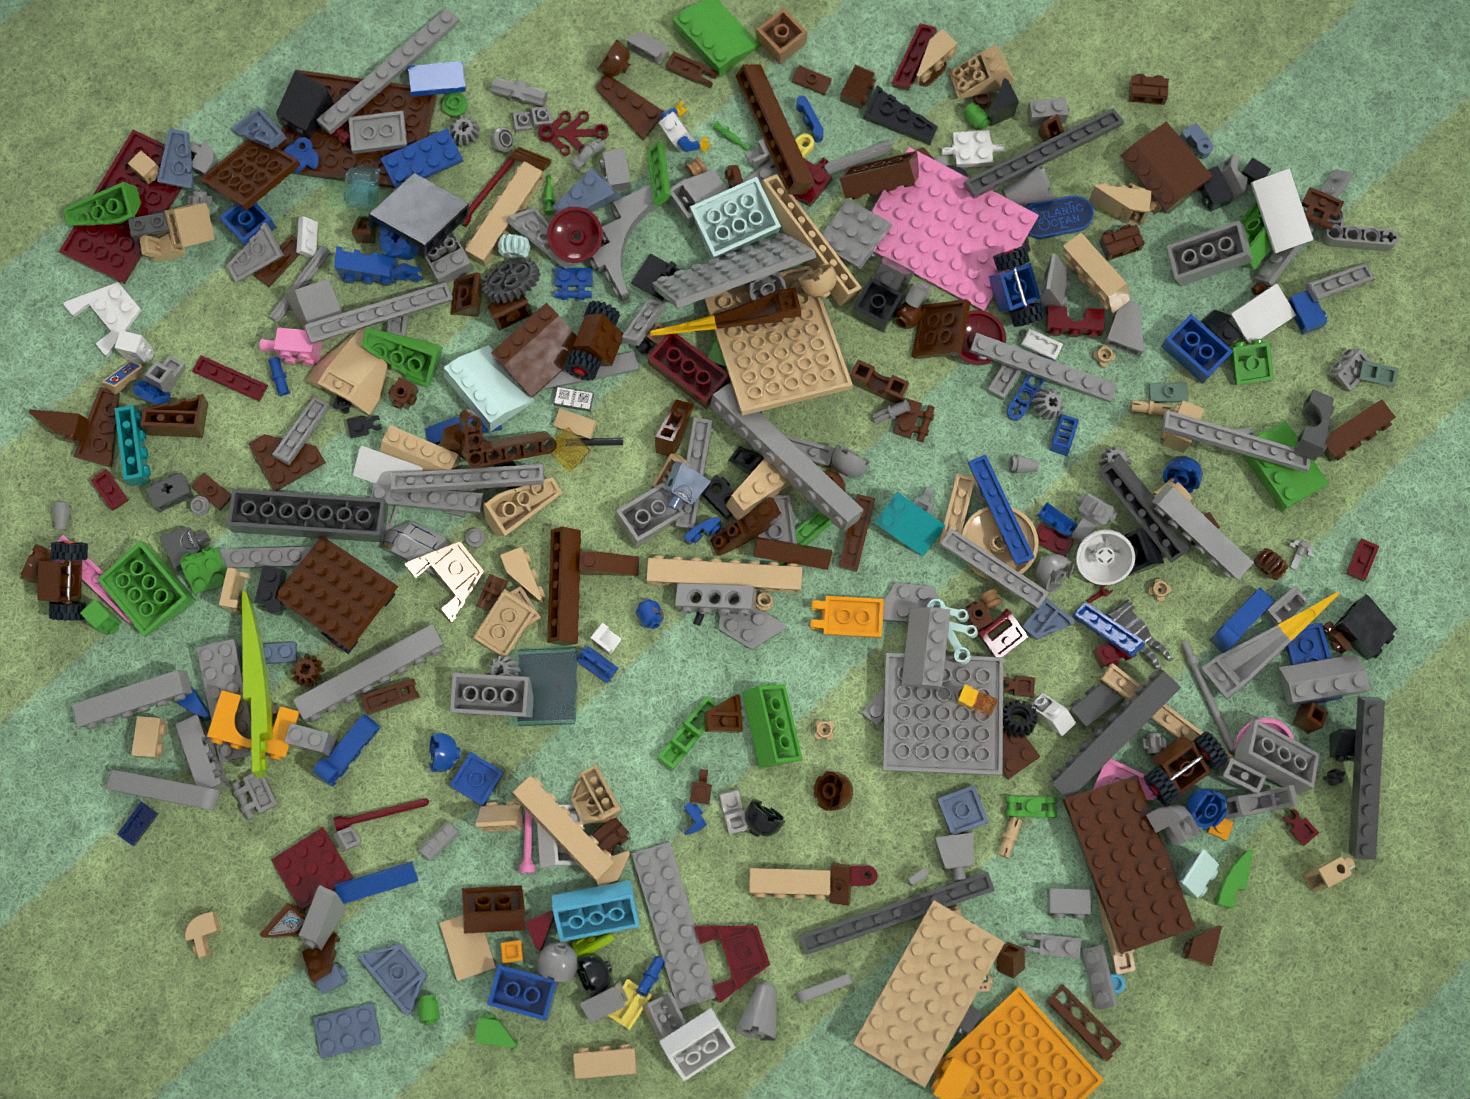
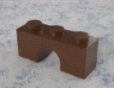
[850,359,910,404]

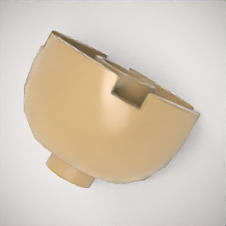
[798,263,837,298]

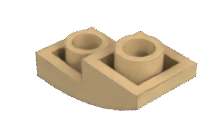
[553,408,597,439]

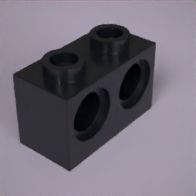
[701,475,736,520]

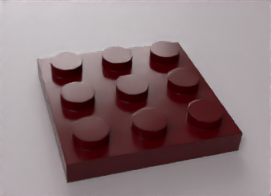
[271,827,354,911]

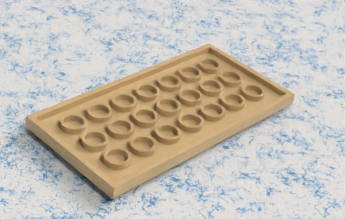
[853,900,1005,1088]

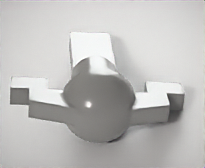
[1289,540,1314,570]

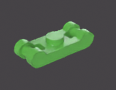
[1005,796,1057,818]

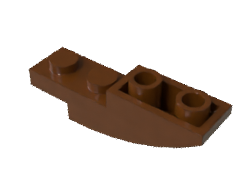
[710,497,781,556]

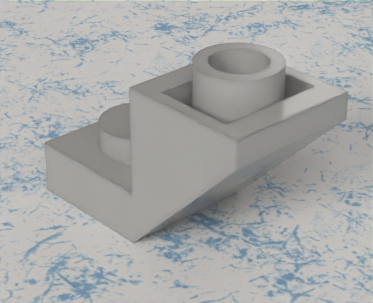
[1220,154,1248,200]

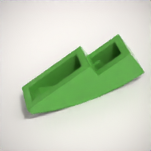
[1214,850,1253,909]

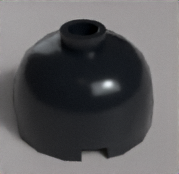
[745,799,785,837]
[577,954,612,997]

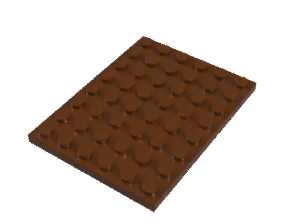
[278,69,437,188]

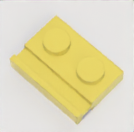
[608,979,652,1030]

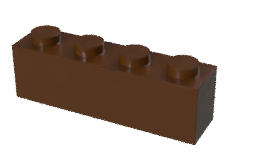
[1324,399,1396,462]

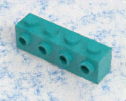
[114,405,151,486]

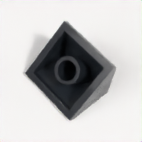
[988,78,1019,126]

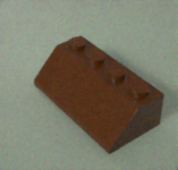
[839,151,919,200]

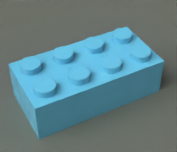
[552,880,640,942]

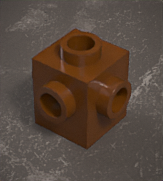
[388,377,419,410]

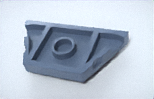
[358,944,427,1016]

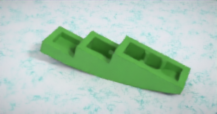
[657,696,718,771]

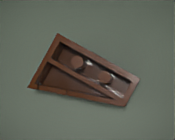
[140,394,208,438]

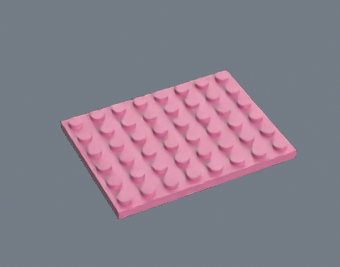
[872,147,1039,311]

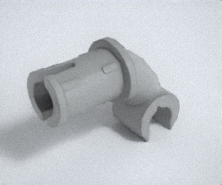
[571,138,605,172]

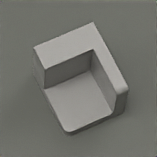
[746,139,772,170]

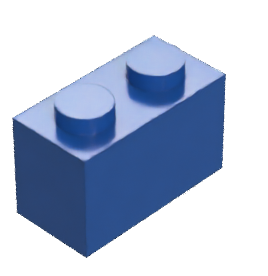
[1288,291,1328,335]

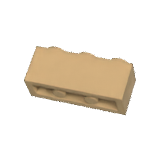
[573,1044,637,1079]

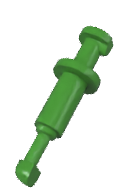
[712,121,751,151]
[543,174,555,215]

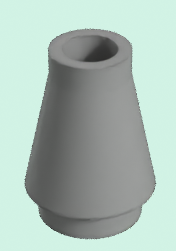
[1009,455,1039,473]
[52,502,72,530]

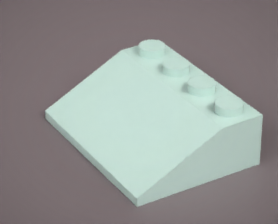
[690,177,781,259]
[444,345,535,432]

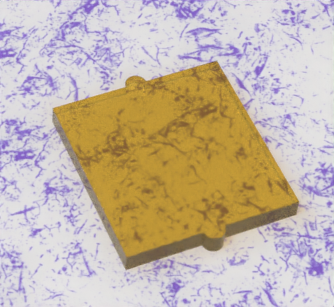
[551,427,591,473]

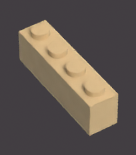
[749,868,830,900]

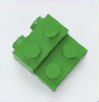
[1229,338,1274,385]
[180,547,227,594]

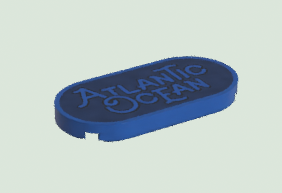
[1026,196,1094,239]

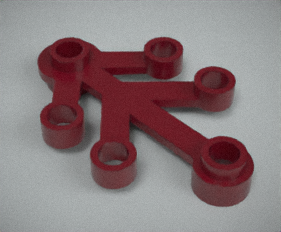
[538,111,609,156]

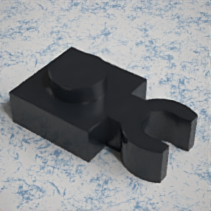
[347,415,382,439]

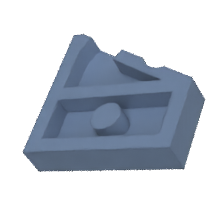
[1022,598,1075,640]

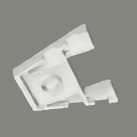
[63,282,142,357]

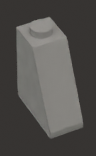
[1104,300,1144,357]
[299,885,347,950]

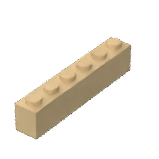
[465,161,545,267]
[511,776,614,882]

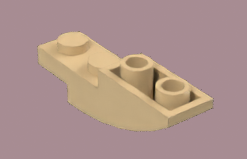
[1096,893,1136,975]

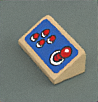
[102,361,144,394]

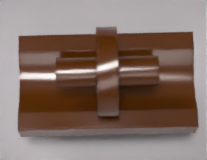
[476,574,508,611]

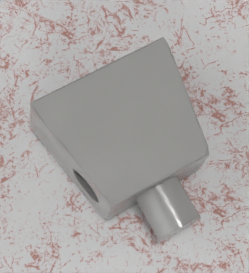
[934,833,974,881]

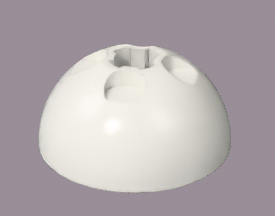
[1076,529,1135,585]

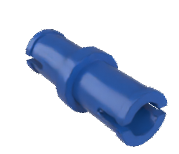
[268,357,290,396]
[636,956,666,997]

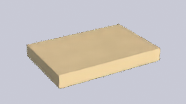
[473,589,537,656]
[440,915,496,981]

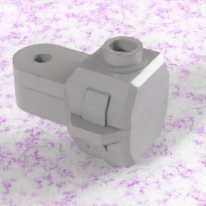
[1071,493,1117,543]

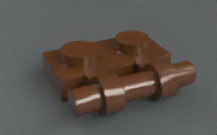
[1301,187,1344,230]
[893,398,935,443]

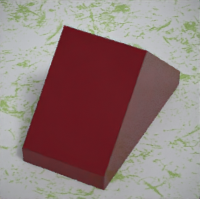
[525,911,554,951]

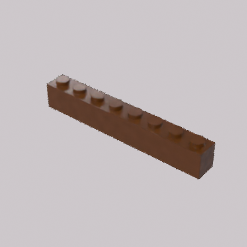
[735,64,815,195]

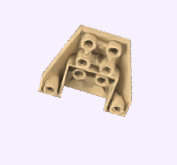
[306,329,389,416]

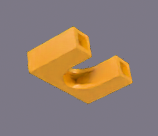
[207,690,299,761]

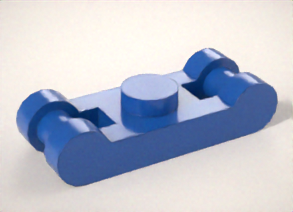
[796,95,824,143]

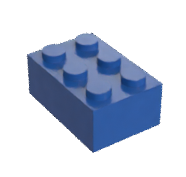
[1161,314,1233,384]
[487,965,559,1021]

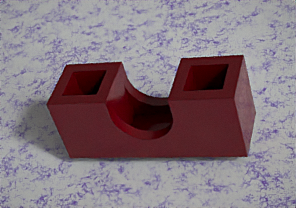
[1045,306,1105,338]

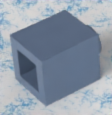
[316,964,348,994]

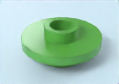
[442,92,468,117]

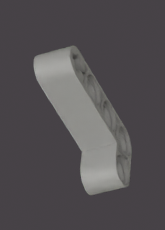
[1322,210,1399,251]

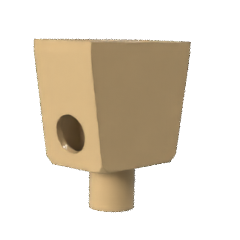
[1303,856,1355,893]

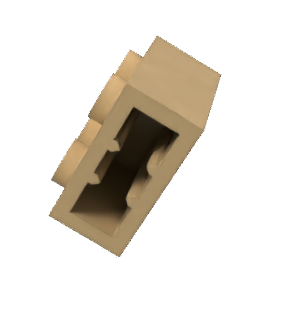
[165,203,215,248]

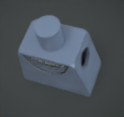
[664,461,711,510]

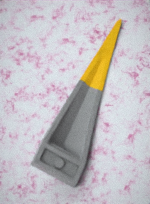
[1201,592,1339,700]

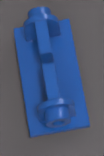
[1037,502,1078,538]
[577,646,619,683]

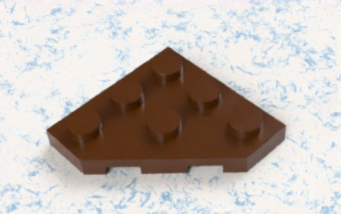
[248,434,326,492]

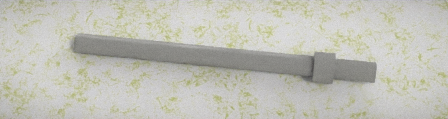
[1181,641,1235,752]

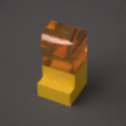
[957,684,997,715]

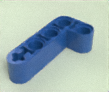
[1209,587,1275,653]
[312,714,381,787]

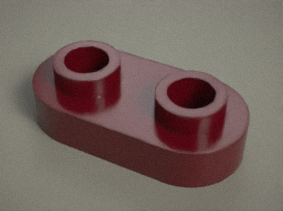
[851,865,878,886]

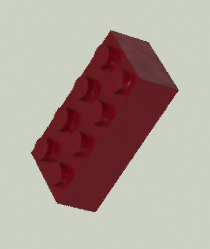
[647,333,730,409]

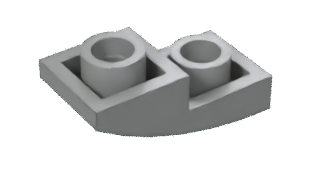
[512,107,552,133]

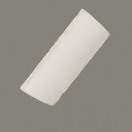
[1251,169,1313,254]

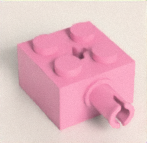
[260,328,322,366]

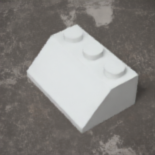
[537,805,583,868]

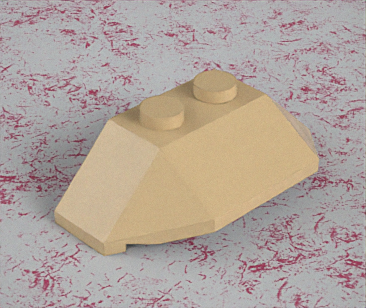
[571,764,623,824]

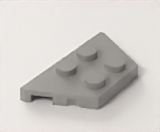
[883,583,940,623]
[719,597,787,650]

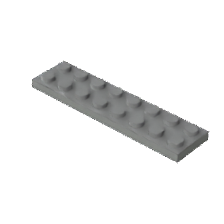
[632,842,717,1009]

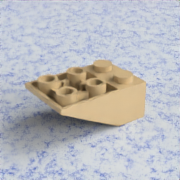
[948,44,1015,99]
[1089,183,1151,225]

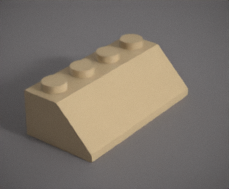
[379,425,461,471]

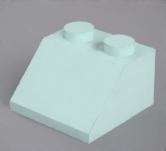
[1177,849,1219,899]

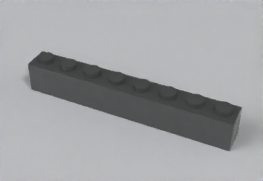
[1049,669,1181,798]
[1349,696,1385,860]

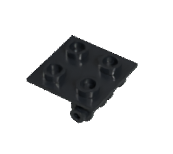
[631,253,680,301]

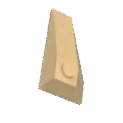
[483,477,562,536]

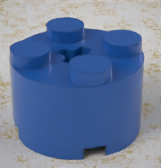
[380,226,418,260]

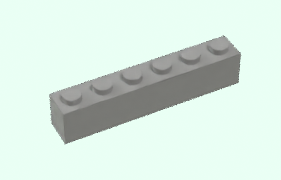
[1151,485,1254,580]
[72,670,192,730]

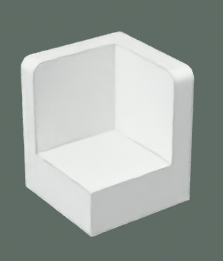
[591,623,621,654]

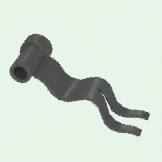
[1105,599,1173,671]

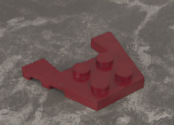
[694,926,770,1003]

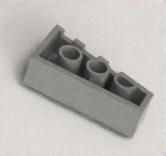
[175,715,231,792]

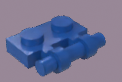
[554,268,593,300]

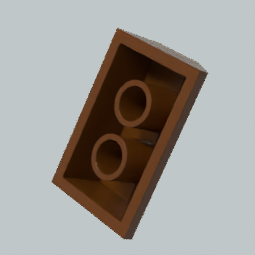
[462,885,525,934]

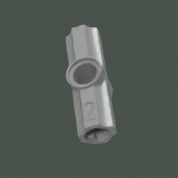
[491,77,548,107]

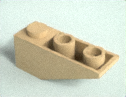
[915,29,958,85]
[500,547,545,604]

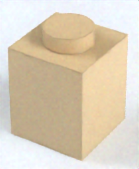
[128,151,160,184]

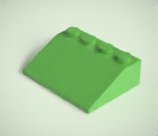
[673,0,761,78]
[1242,422,1329,512]
[97,541,196,637]

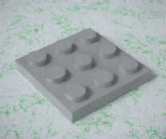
[822,199,892,270]

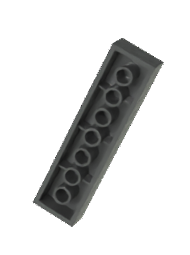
[227,489,389,542]

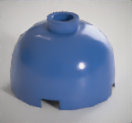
[1162,456,1203,493]
[429,733,461,772]
[1186,788,1227,829]

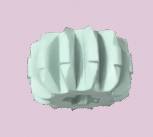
[498,234,530,259]

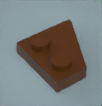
[704,694,743,733]
[302,932,340,983]

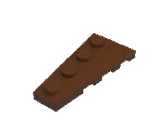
[595,75,664,141]
[74,387,120,468]

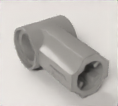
[904,283,932,308]

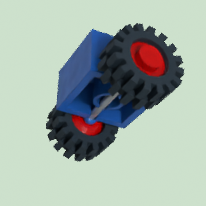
[988,246,1046,327]

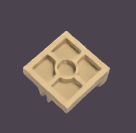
[219,567,250,615]

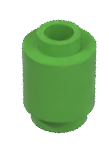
[963,103,990,130]
[418,995,440,1026]

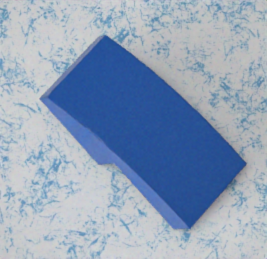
[684,517,721,545]

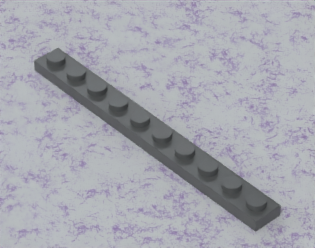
[963,108,1124,199]
[799,872,995,955]

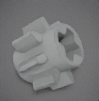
[188,190,212,207]
[1141,733,1167,756]

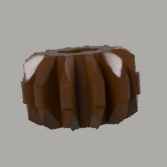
[1254,548,1288,580]
[290,654,325,687]

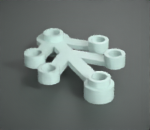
[927,599,978,665]

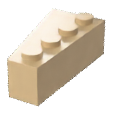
[726,458,792,520]

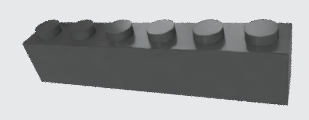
[1098,455,1192,563]

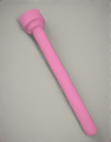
[519,810,535,874]

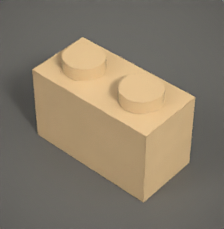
[131,716,168,759]

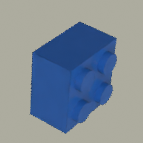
[219,203,277,247]

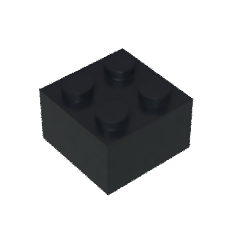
[851,277,904,333]

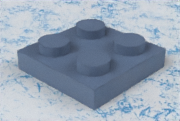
[937,785,989,835]

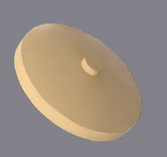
[962,507,1038,581]

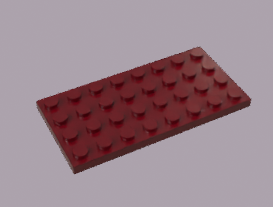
[59,130,194,285]

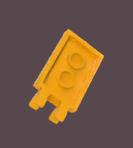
[810,596,884,638]

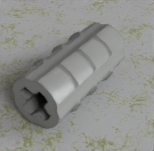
[418,821,460,861]

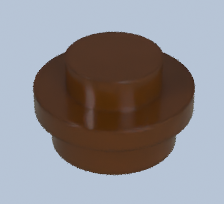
[973,93,991,109]

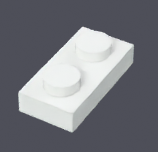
[296,216,318,257]

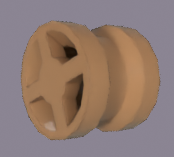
[685,157,707,177]
[979,589,1003,610]

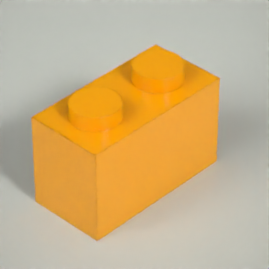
[931,1057,975,1099]

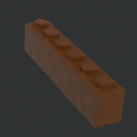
[547,526,581,646]

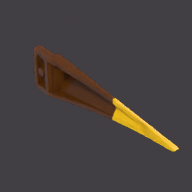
[650,287,802,336]

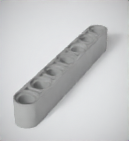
[105,769,220,811]

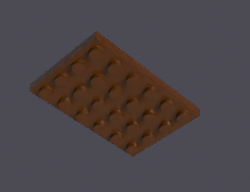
[276,536,398,650]

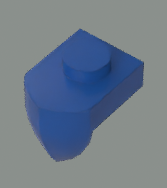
[684,802,707,835]

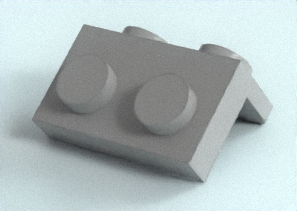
[643,992,686,1041]

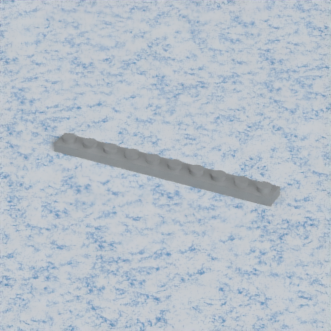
[317,8,460,135]

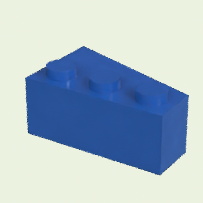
[334,246,399,286]

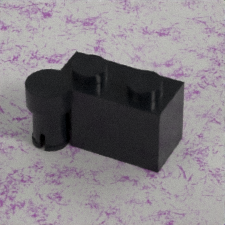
[254,565,287,616]

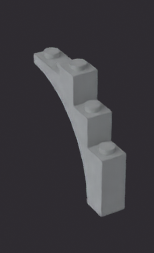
[589,184,662,301]

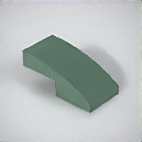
[1359,360,1399,387]

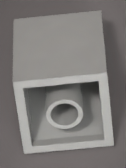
[284,278,342,330]

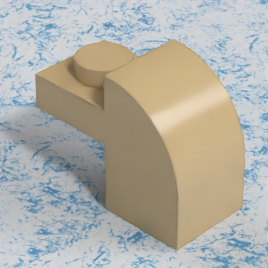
[139,233,186,262]
[185,911,222,958]

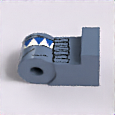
[1179,123,1213,159]

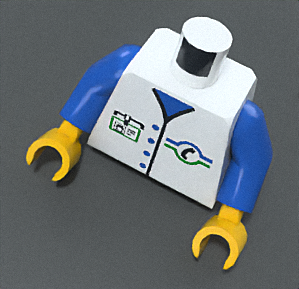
[659,102,712,154]

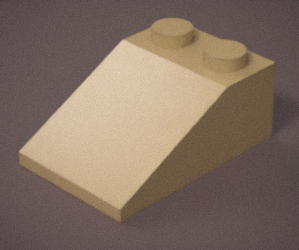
[476,801,523,832]

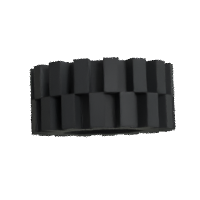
[1003,700,1038,738]

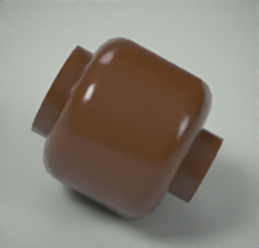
[895,301,923,329]

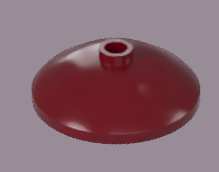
[547,207,603,263]
[957,310,1006,365]

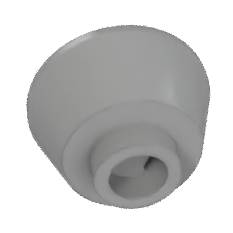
[490,127,514,152]

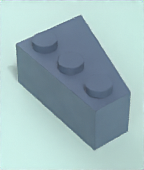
[553,167,622,213]

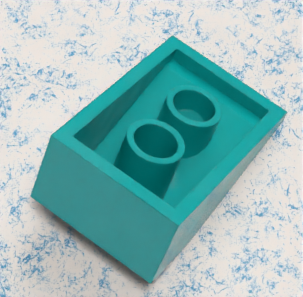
[874,491,946,556]

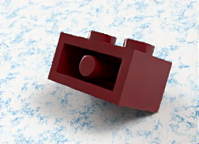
[1092,642,1136,669]

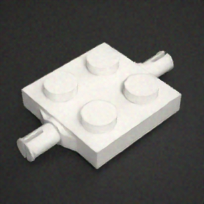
[941,130,1004,168]

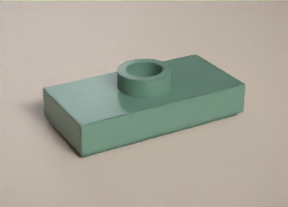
[1149,383,1189,403]

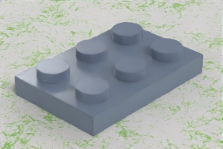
[313,1003,382,1059]

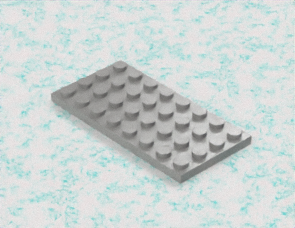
[652,233,816,308]

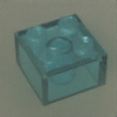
[344,165,380,209]

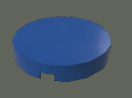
[132,380,171,404]

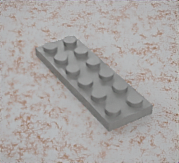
[197,639,252,762]

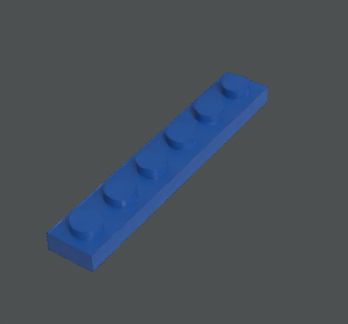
[967,454,1034,566]

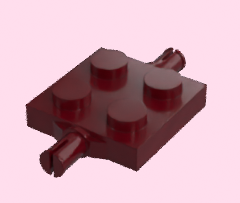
[793,157,833,207]

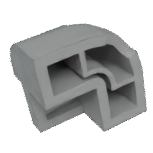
[1146,804,1201,846]

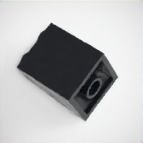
[276,71,334,139]
[1334,594,1397,660]

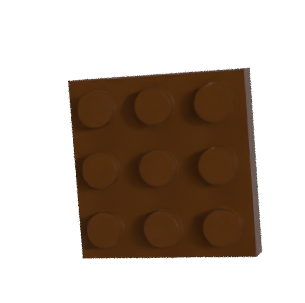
[911,299,971,359]

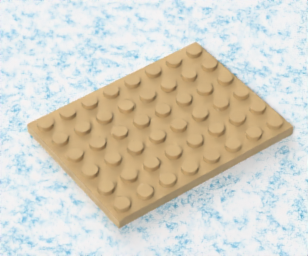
[704,265,853,416]

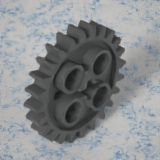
[481,257,541,303]

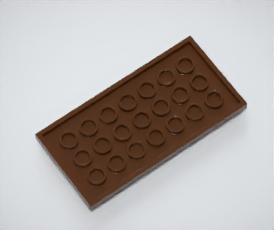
[1063,775,1196,954]

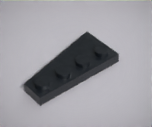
[863,85,938,145]

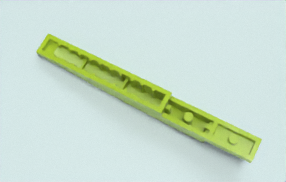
[242,591,273,779]

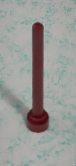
[462,156,515,228]
[334,798,429,832]

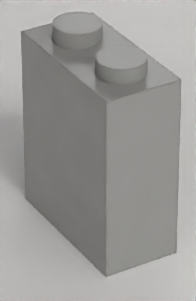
[284,723,338,757]

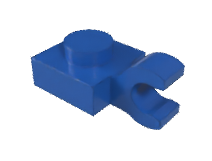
[391,263,423,282]

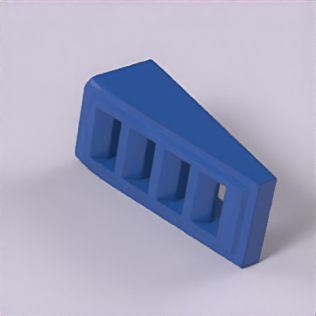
[1049,414,1079,456]

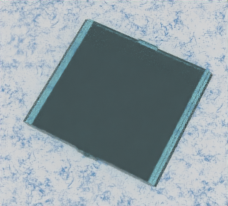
[509,647,578,727]

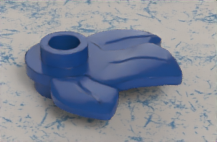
[284,137,319,174]

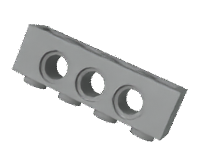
[675,583,757,616]

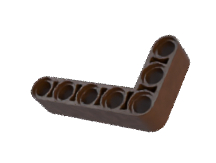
[459,409,557,467]

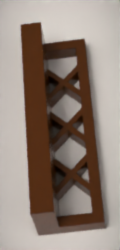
[1046,984,1121,1062]

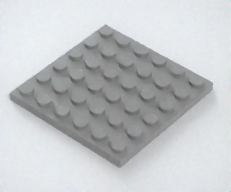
[883,653,1003,776]

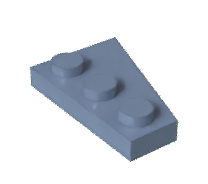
[231,107,286,149]
[157,128,194,190]

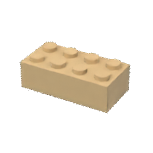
[1063,233,1130,313]

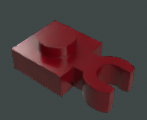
[1282,809,1319,846]

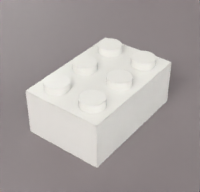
[659,1008,736,1081]

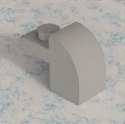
[190,141,218,176]
[145,355,186,392]

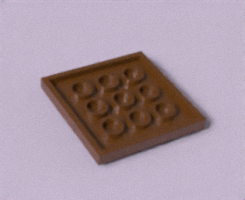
[200,140,301,211]

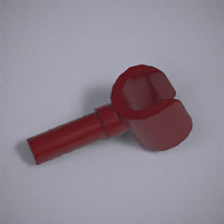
[1086,585,1113,604]

